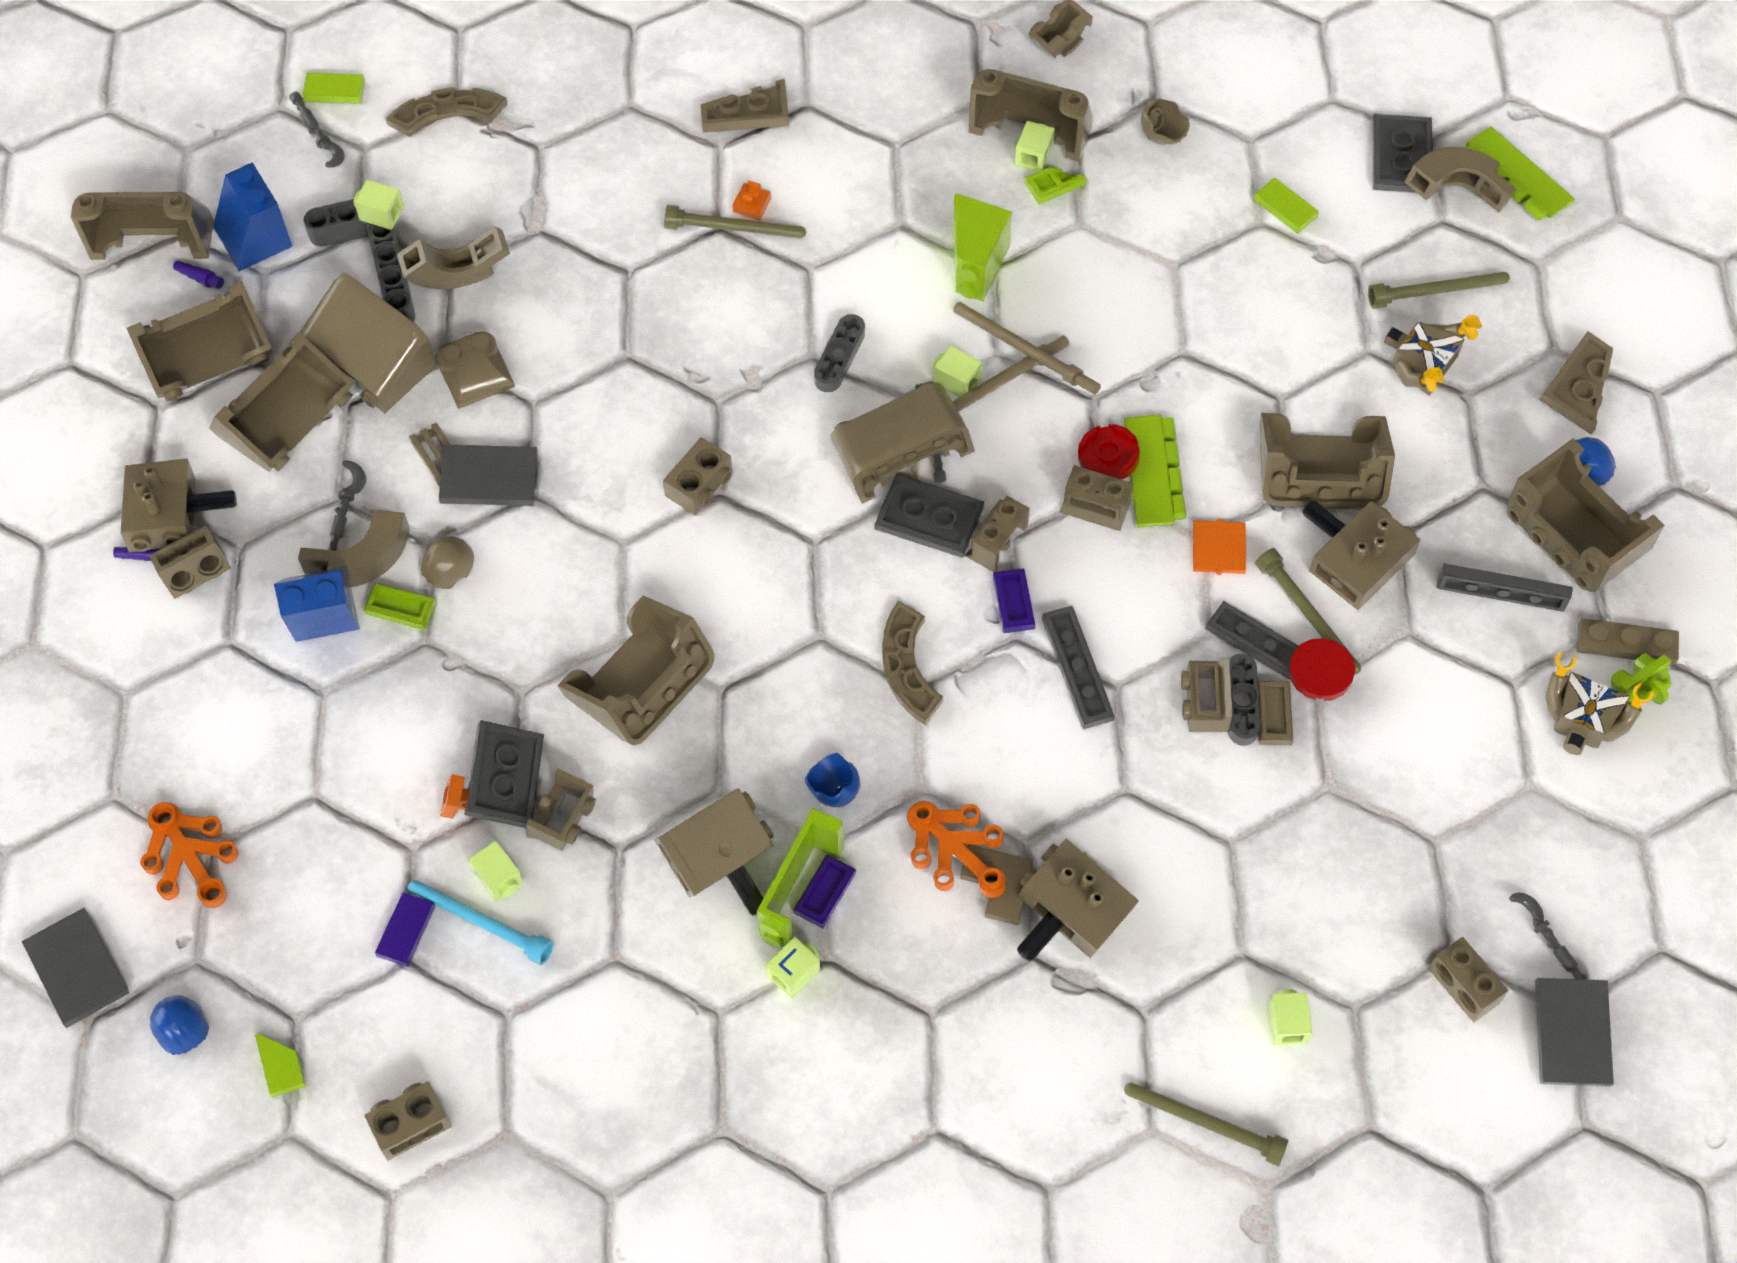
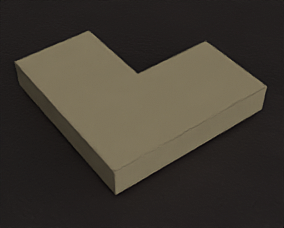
[960,845,1034,925]

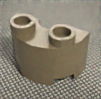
[1028,0,1093,58]

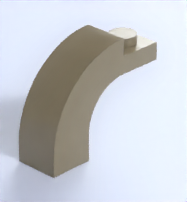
[1404,147,1516,212]
[397,226,510,289]
[298,510,410,587]

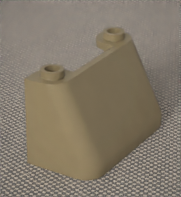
[969,69,1093,162]
[70,192,213,260]
[300,272,436,413]
[126,282,273,401]
[209,332,355,472]
[831,381,975,504]
[1259,413,1395,508]
[557,595,714,745]

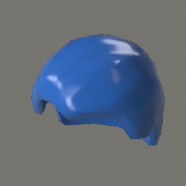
[1576,437,1616,486]
[805,752,861,808]
[150,995,209,1055]

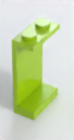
[757,807,844,948]

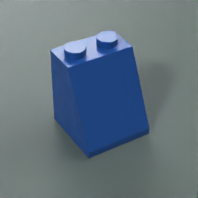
[213,162,293,271]
[274,566,360,642]

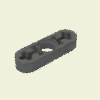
[814,314,865,392]
[1228,654,1260,746]

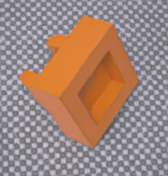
[732,180,771,220]
[440,774,468,819]

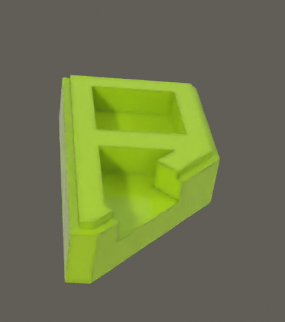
[1025,167,1087,205]
[255,1034,306,1098]

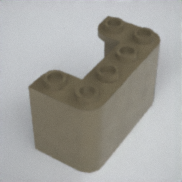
[1507,438,1665,592]

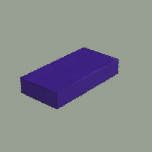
[993,568,1035,633]
[793,854,856,929]
[375,892,435,967]

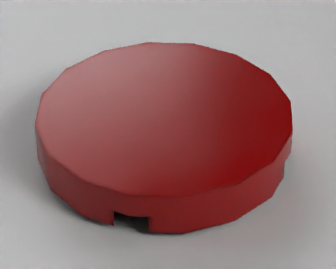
[1078,424,1140,480]
[1289,638,1355,701]

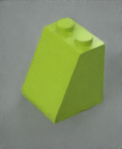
[952,193,1012,301]

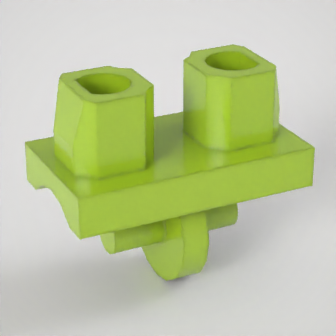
[1611,653,1672,705]

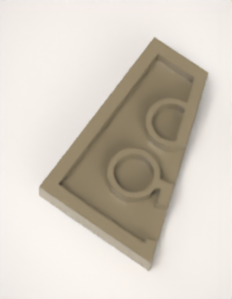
[701,78,789,133]
[1539,331,1614,435]

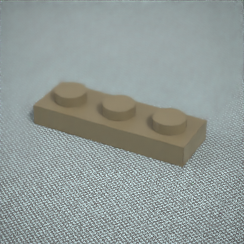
[1577,618,1679,665]

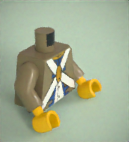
[1384,315,1482,396]
[1545,651,1654,755]

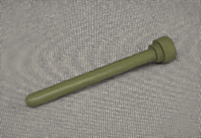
[664,205,806,238]
[1368,272,1510,309]
[1255,548,1361,675]
[1124,1083,1289,1166]

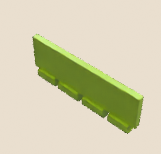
[1466,126,1575,221]
[1124,414,1187,528]

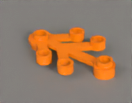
[907,801,1006,898]
[140,802,239,908]

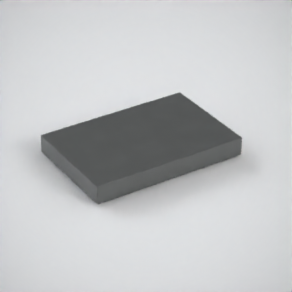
[1372,114,1433,193]
[439,444,538,506]
[874,473,984,558]
[464,720,544,828]
[21,908,129,1028]
[1535,978,1614,1087]

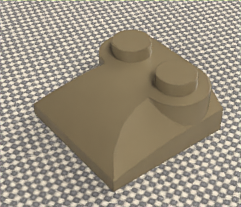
[435,332,515,409]

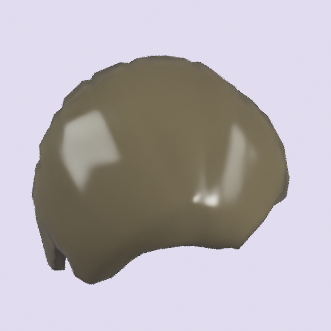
[1141,98,1190,145]
[421,536,474,589]

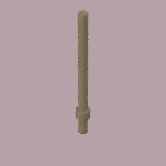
[953,302,1101,395]
[952,335,1069,412]

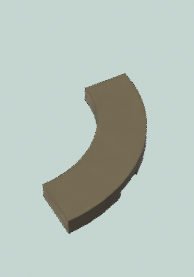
[386,87,508,137]
[882,601,943,725]

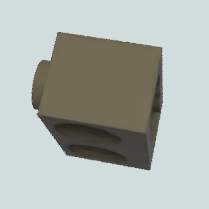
[663,437,733,515]
[149,525,231,599]
[1429,936,1509,1023]
[364,1081,452,1161]

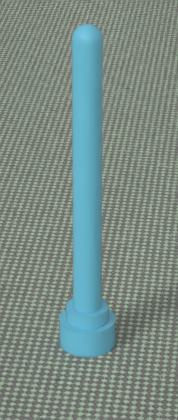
[408,880,554,965]

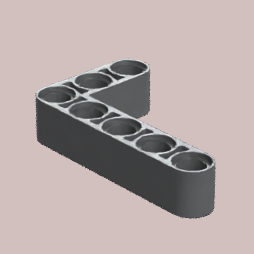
[304,199,416,322]

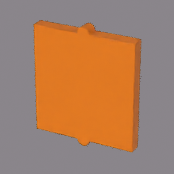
[1193,519,1246,575]

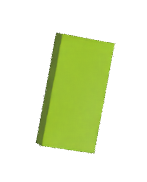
[303,73,365,103]
[1254,177,1319,234]
[363,582,436,630]

